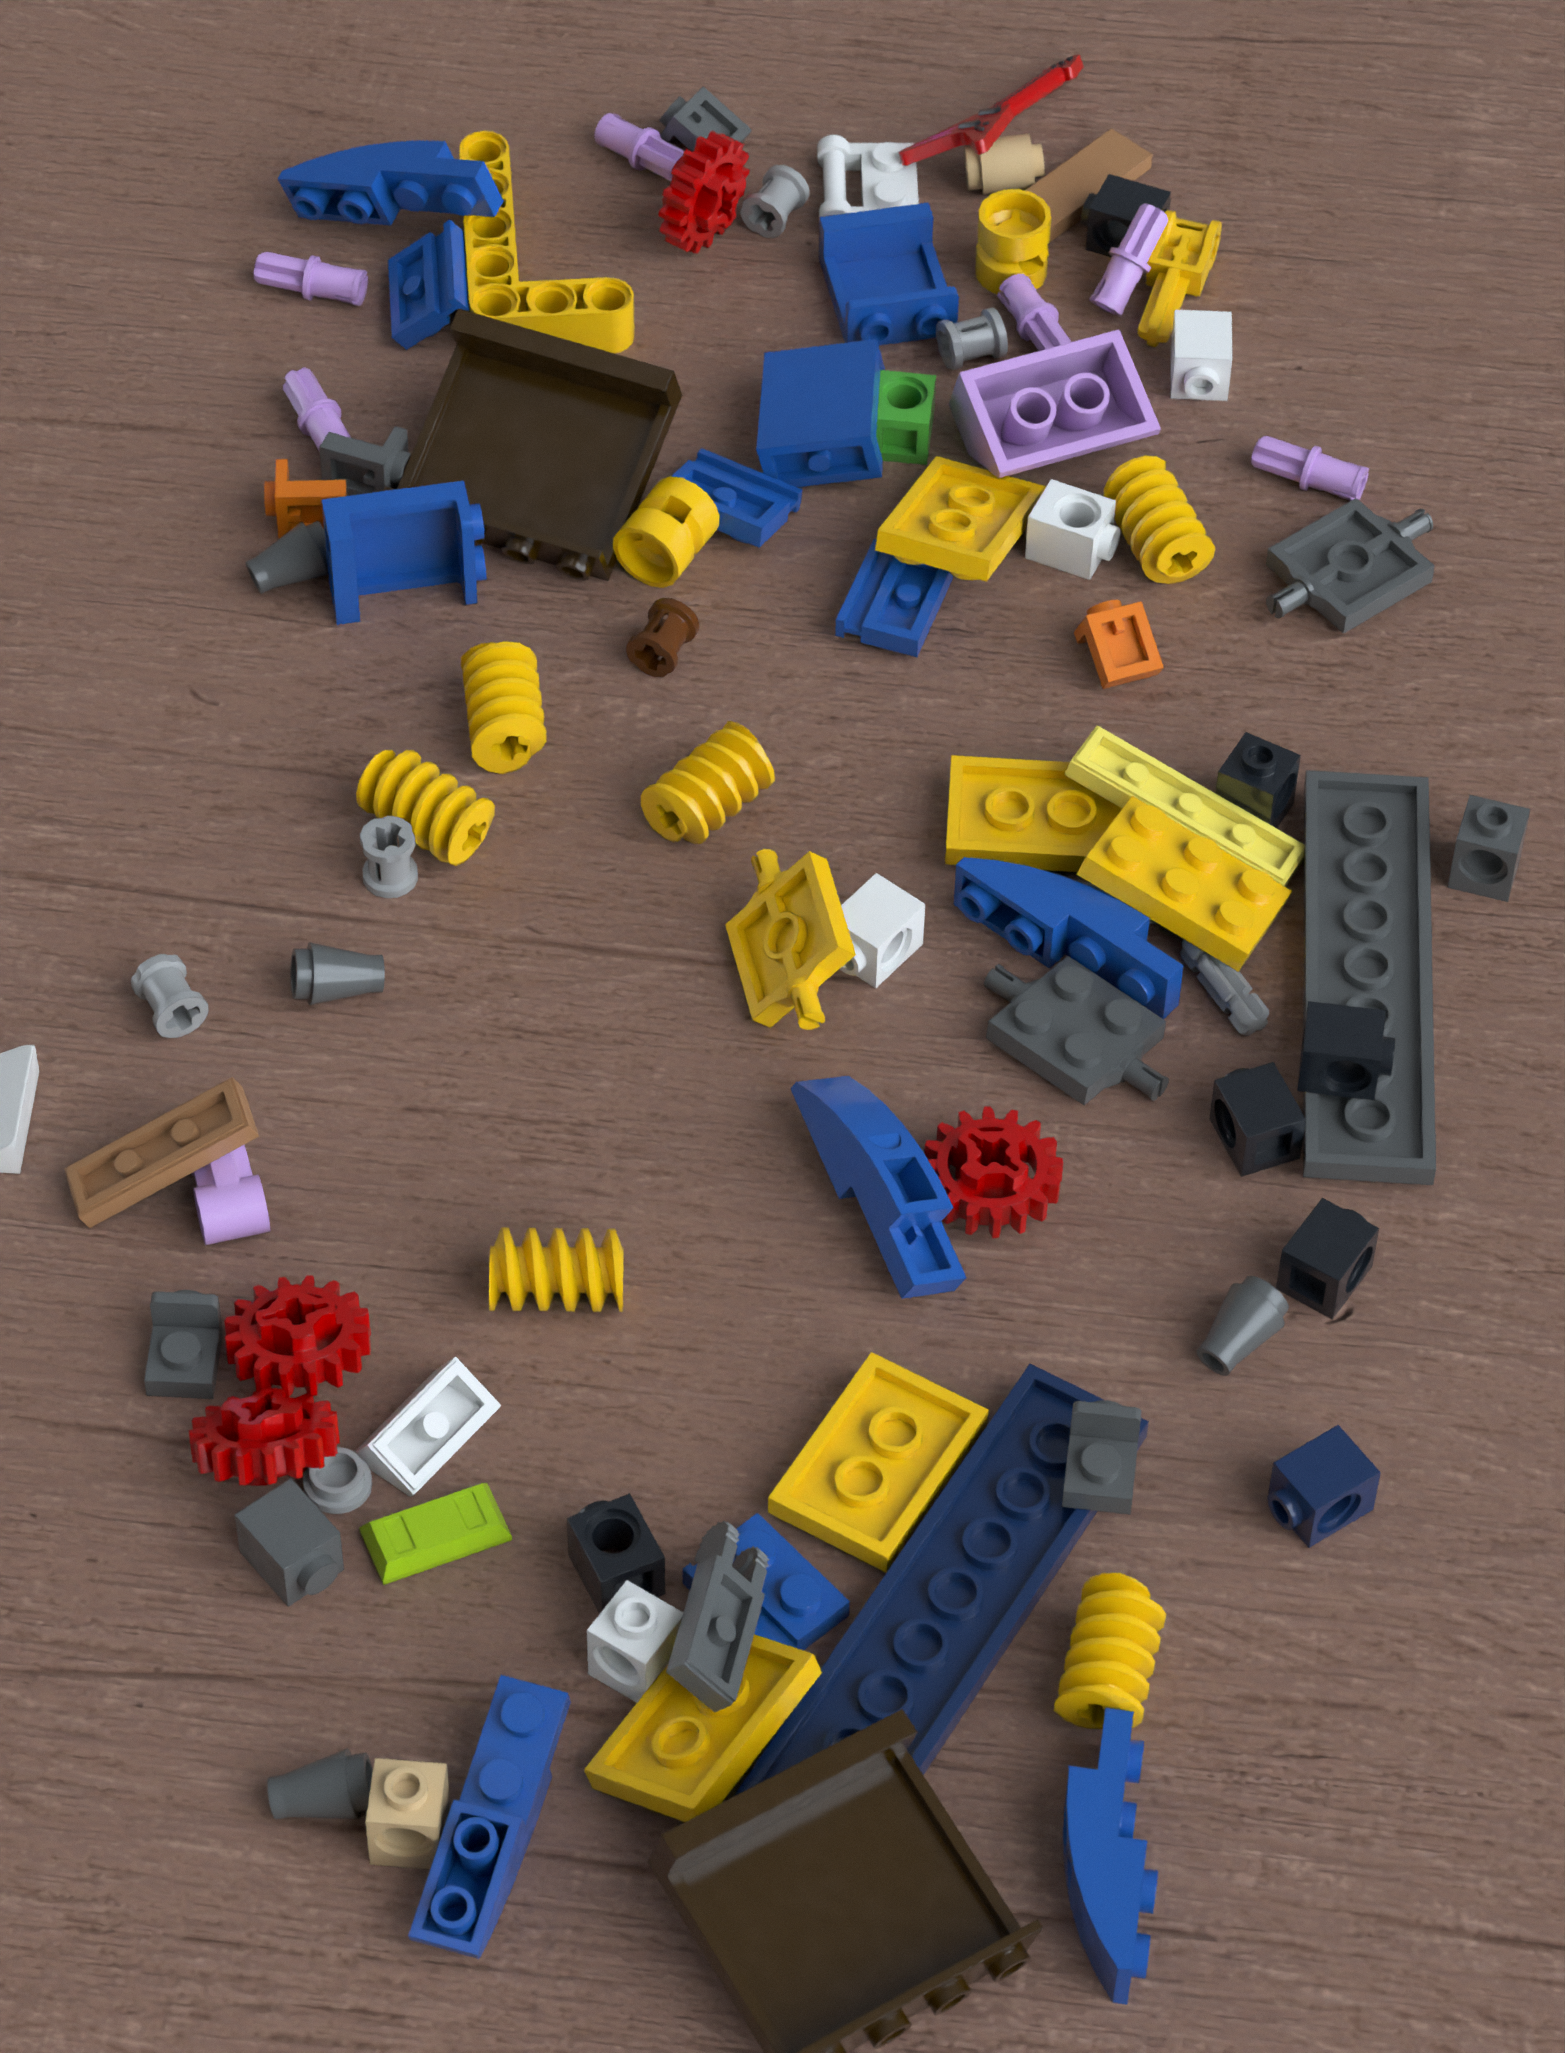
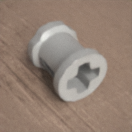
[740,165,809,238]
[936,307,1008,370]
[360,816,418,898]
[131,954,209,1038]

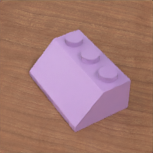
[948,330,1161,478]

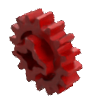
[658,131,750,254]
[924,1106,1063,1238]
[224,1275,371,1398]
[189,1388,340,1486]

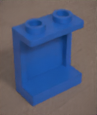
[818,202,959,346]
[756,339,885,487]
[321,481,487,625]

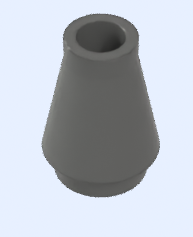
[245,521,328,594]
[290,942,385,1005]
[1196,1276,1289,1376]
[267,1748,373,1820]

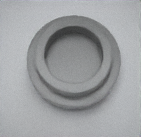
[303,1447,372,1514]

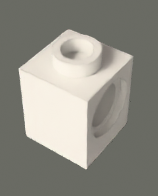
[1170,310,1232,401]
[1025,479,1121,580]
[840,873,925,988]
[587,1580,683,1703]

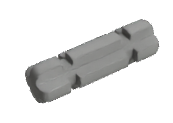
[1180,939,1269,1036]

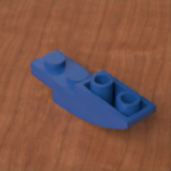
[278,140,504,226]
[954,857,1184,1019]
[790,1076,967,1299]
[408,1675,571,1959]
[1062,1708,1158,2005]

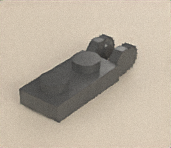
[666,1520,769,1712]

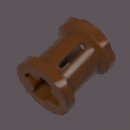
[626,598,700,678]

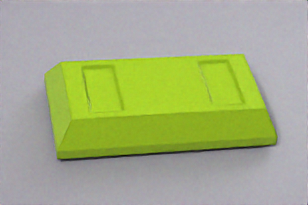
[359,1483,512,1585]

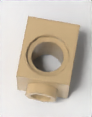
[366,1758,450,1869]

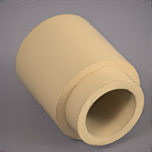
[964,134,1045,195]

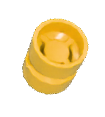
[975,189,1051,294]
[613,476,720,588]

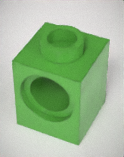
[876,370,936,465]

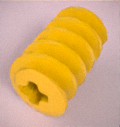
[1103,456,1215,584]
[461,641,547,774]
[641,721,775,844]
[356,750,495,866]
[489,1227,623,1312]
[1054,1573,1166,1729]

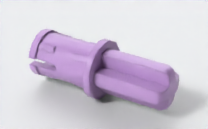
[594,113,684,181]
[1089,204,1168,317]
[254,252,368,306]
[998,274,1071,351]
[283,367,351,452]
[1251,436,1369,501]

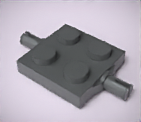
[1266,498,1435,634]
[984,956,1169,1106]

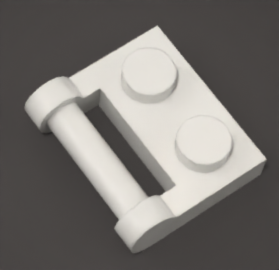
[817,135,918,217]

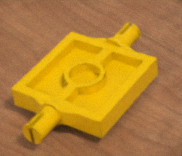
[725,849,856,1030]

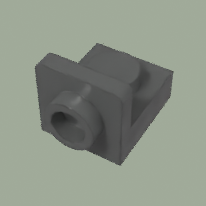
[659,86,752,152]
[319,426,412,496]
[144,1290,223,1399]
[1062,1400,1142,1515]

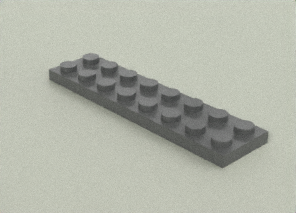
[1303,770,1436,1185]

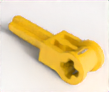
[1137,210,1222,347]

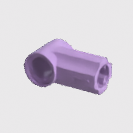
[192,1144,270,1245]

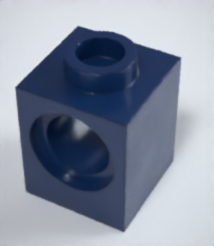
[1267,1425,1381,1548]

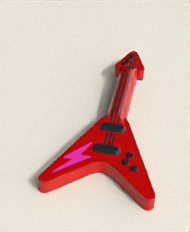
[898,54,1083,166]

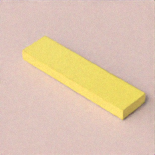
[1064,725,1305,887]

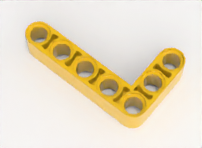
[459,131,635,354]

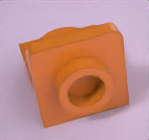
[264,459,347,539]
[1074,600,1164,689]

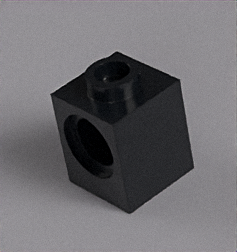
[1081,174,1171,258]
[1215,732,1301,829]
[1297,1001,1395,1100]
[1209,1062,1306,1177]
[1276,1198,1379,1320]
[567,1493,665,1614]

